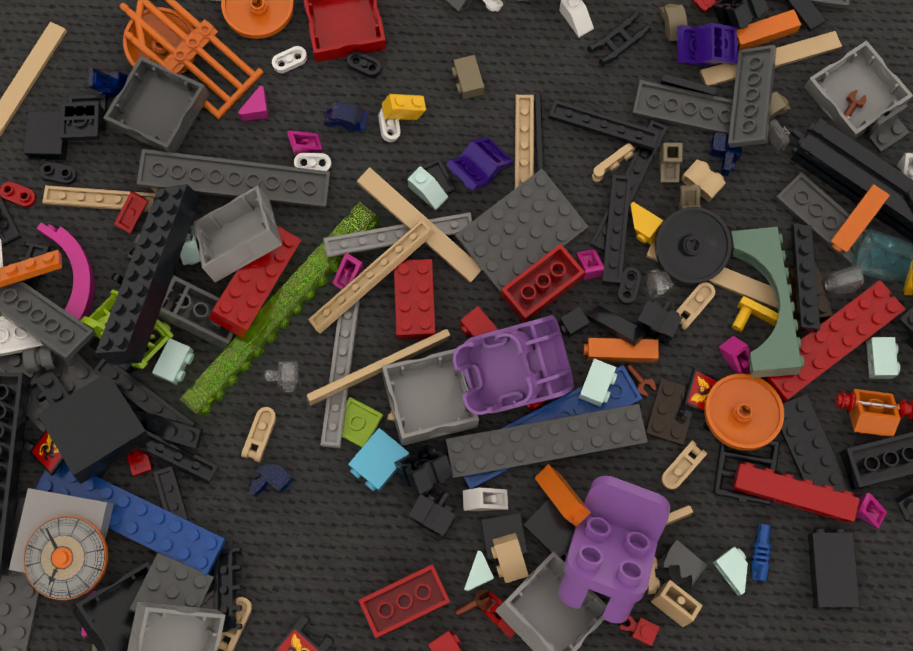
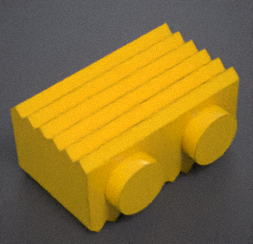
[382,94,426,121]

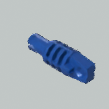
[751,524,772,581]

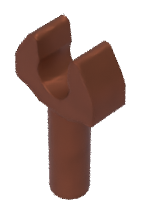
[844,90,866,117]
[626,363,656,397]
[455,590,493,616]

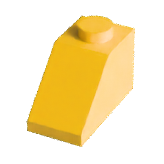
[631,202,663,245]

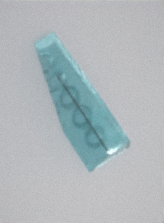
[852,228,913,283]

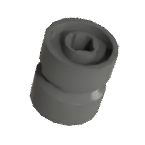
[23,345,58,374]

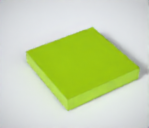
[342,397,384,448]

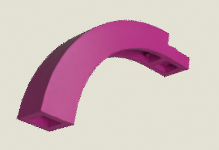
[37,223,95,321]

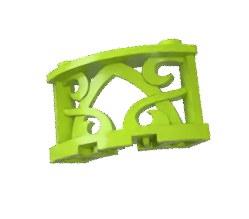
[80,290,174,369]

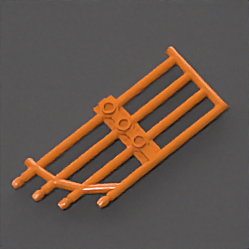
[119,0,264,120]

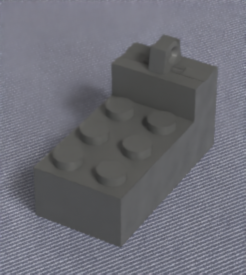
[157,276,234,349]

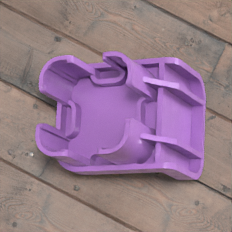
[453,315,574,415]
[558,476,670,623]

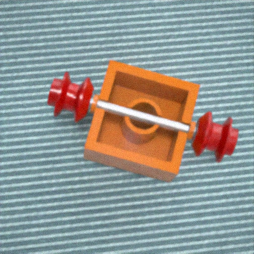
[835,389,913,437]

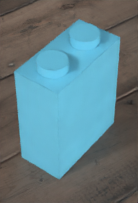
[348,428,410,492]

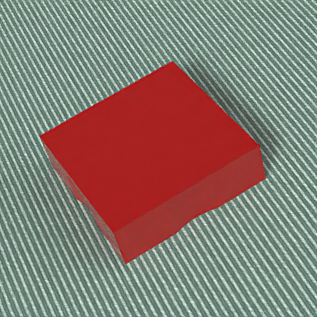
[304,0,386,62]

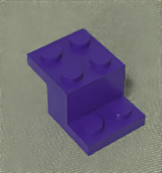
[677,23,738,66]
[447,137,514,191]

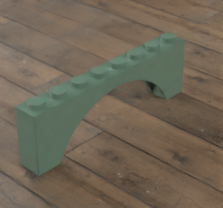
[731,227,804,378]

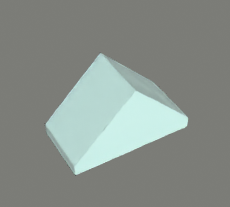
[464,551,494,591]

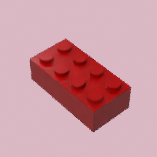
[500,244,585,323]
[394,259,435,340]
[359,564,450,639]

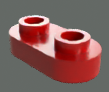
[0,182,36,208]

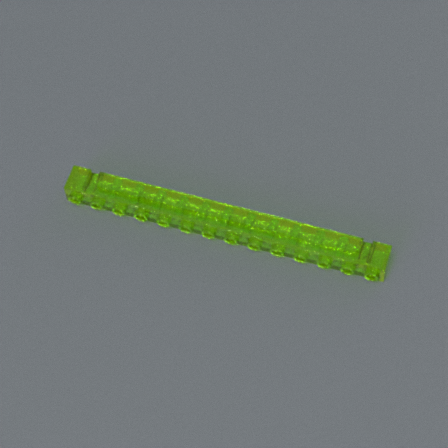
[179,201,378,417]

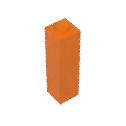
[737,9,801,52]
[830,184,890,253]
[583,338,659,362]
[535,464,591,527]

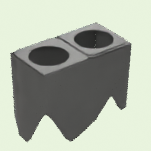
[657,540,707,592]

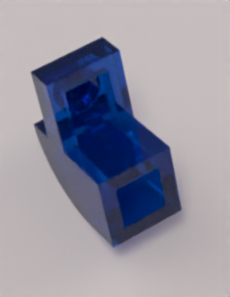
[88,68,128,97]
[323,102,368,132]
[709,132,742,176]
[248,464,295,498]

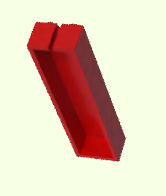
[761,280,906,403]

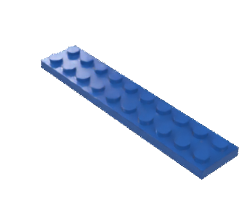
[464,365,643,489]
[35,461,227,576]

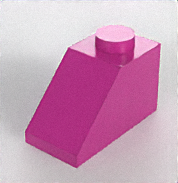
[719,336,751,375]

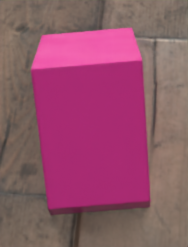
[238,85,269,121]
[287,130,323,157]
[577,249,604,280]
[332,253,364,290]
[856,493,887,529]

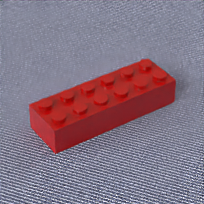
[209,226,301,338]

